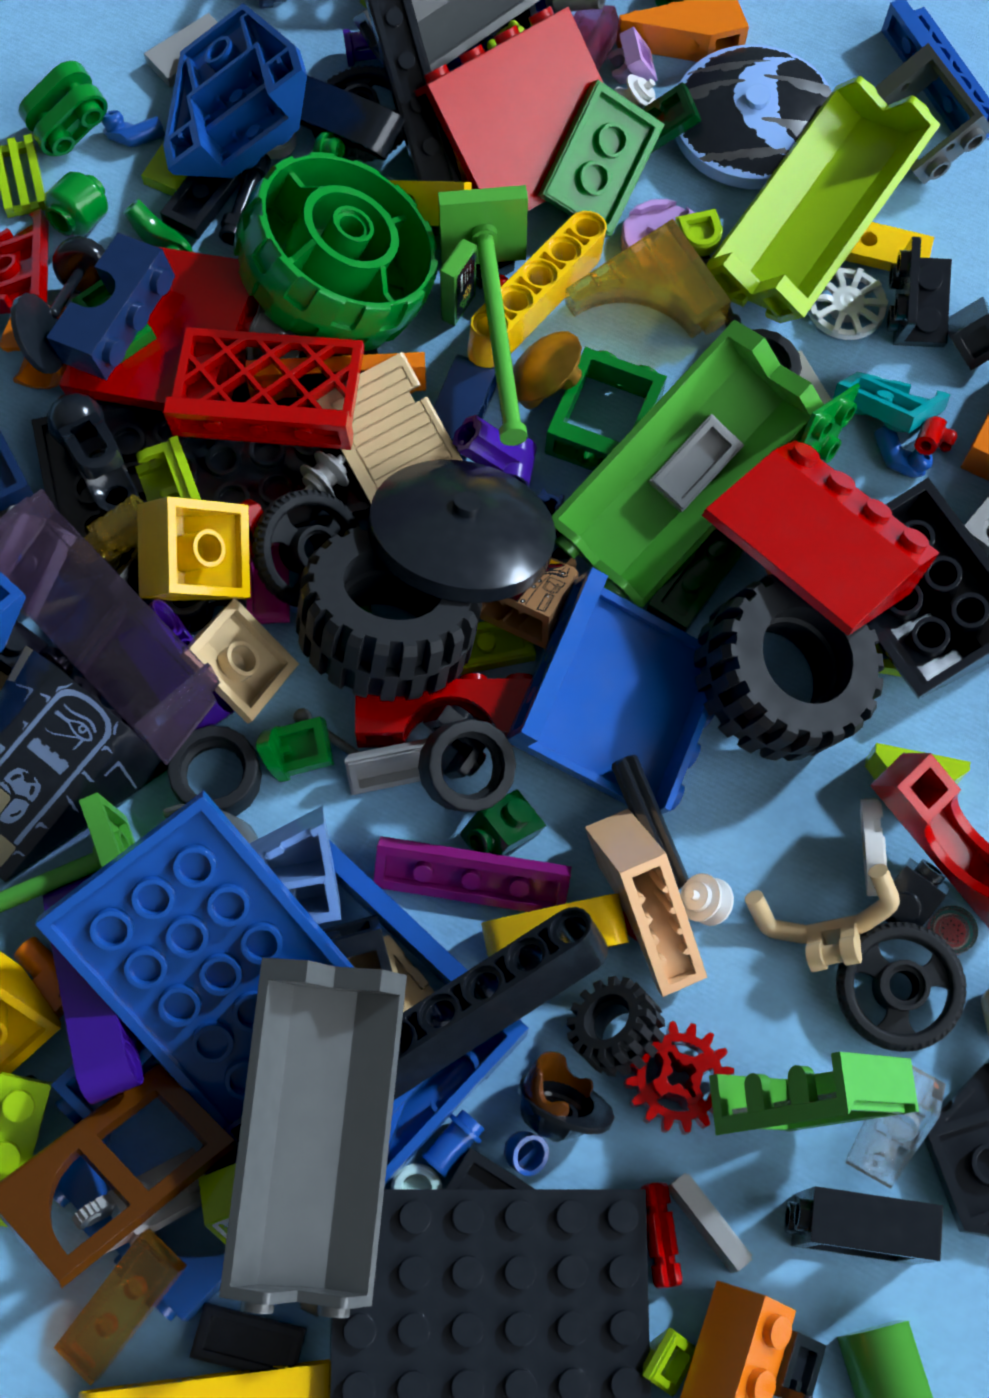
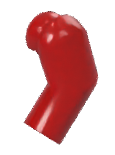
[914,416,958,455]

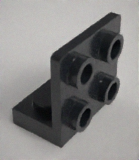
[887,237,952,347]

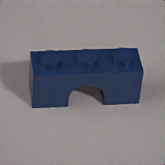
[46,233,176,380]

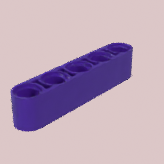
[43,874,144,1105]

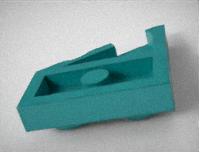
[833,372,951,433]

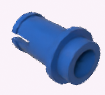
[421,1109,485,1178]

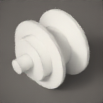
[614,75,656,109]
[680,873,734,926]

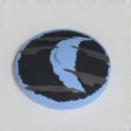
[675,45,832,189]

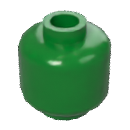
[44,171,108,236]

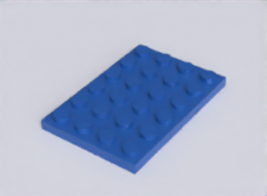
[35,790,355,1128]

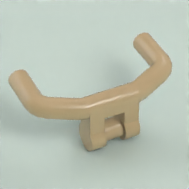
[745,864,900,972]

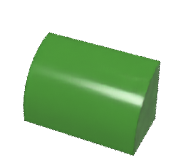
[837,1320,933,1398]

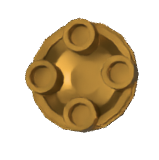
[513,331,582,409]

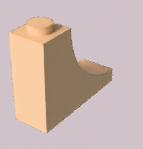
[585,809,708,997]

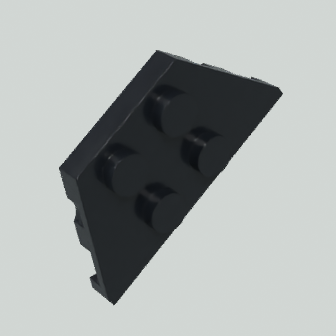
[921,1059,989,1237]

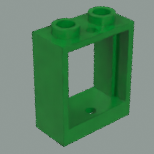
[545,347,667,471]

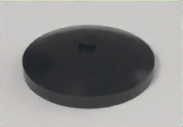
[368,460,556,603]

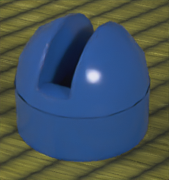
[503,1131,549,1176]

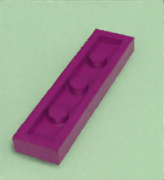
[373,836,572,912]

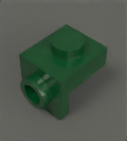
[460,789,546,856]

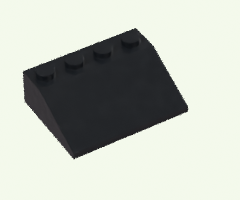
[866,478,989,699]

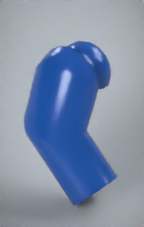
[874,426,933,478]

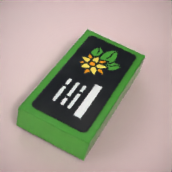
[440,239,477,326]

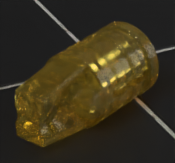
[71,494,144,565]

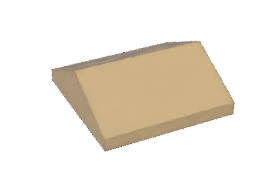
[181,599,299,724]

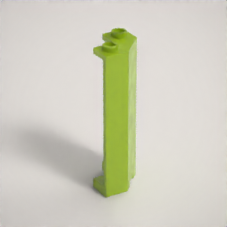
[701,76,940,323]

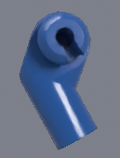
[101,110,165,147]

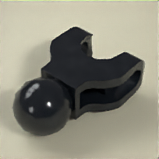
[47,393,142,523]

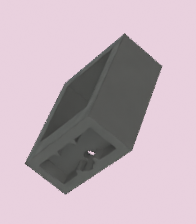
[875,43,989,184]

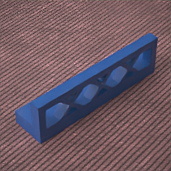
[881,0,989,139]

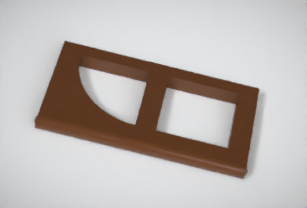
[0,1063,235,1289]

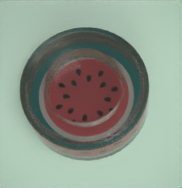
[926,905,978,956]

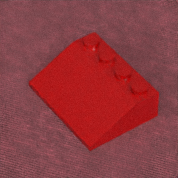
[701,440,940,636]

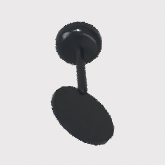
[11,236,105,374]

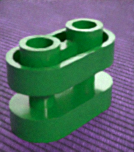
[18,61,108,156]

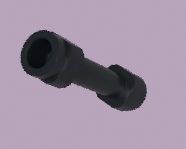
[219,154,271,246]

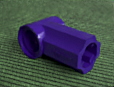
[452,415,537,487]

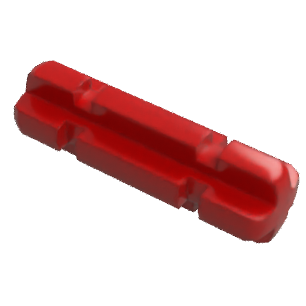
[641,1182,683,1289]

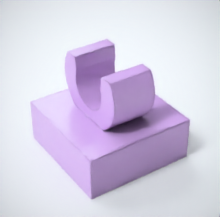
[608,26,658,84]

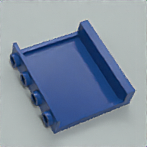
[506,567,715,814]

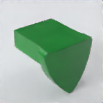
[256,716,334,783]

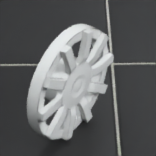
[808,266,888,340]

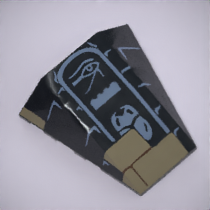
[0,645,168,882]

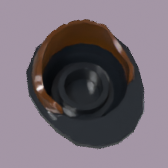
[517,1051,615,1142]

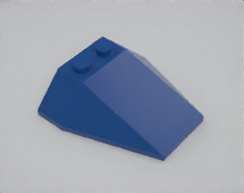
[163,3,307,178]

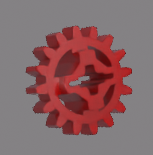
[623,1021,734,1135]

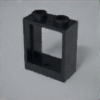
[784,1186,943,1265]

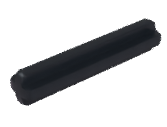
[611,755,689,890]

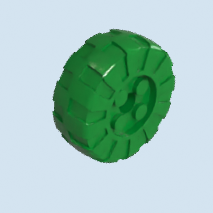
[234,152,438,351]

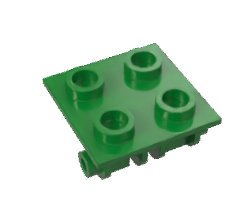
[798,383,861,463]

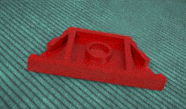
[0,209,49,314]

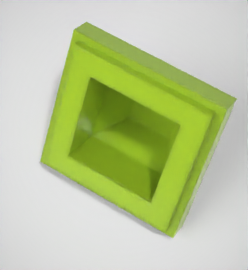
[642,1327,696,1397]

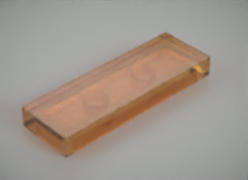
[54,1228,187,1386]

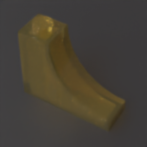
[565,219,731,338]

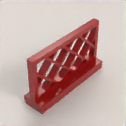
[163,327,364,450]

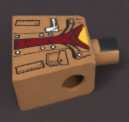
[480,548,578,649]

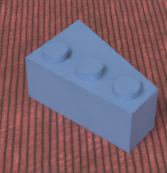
[250,805,341,924]

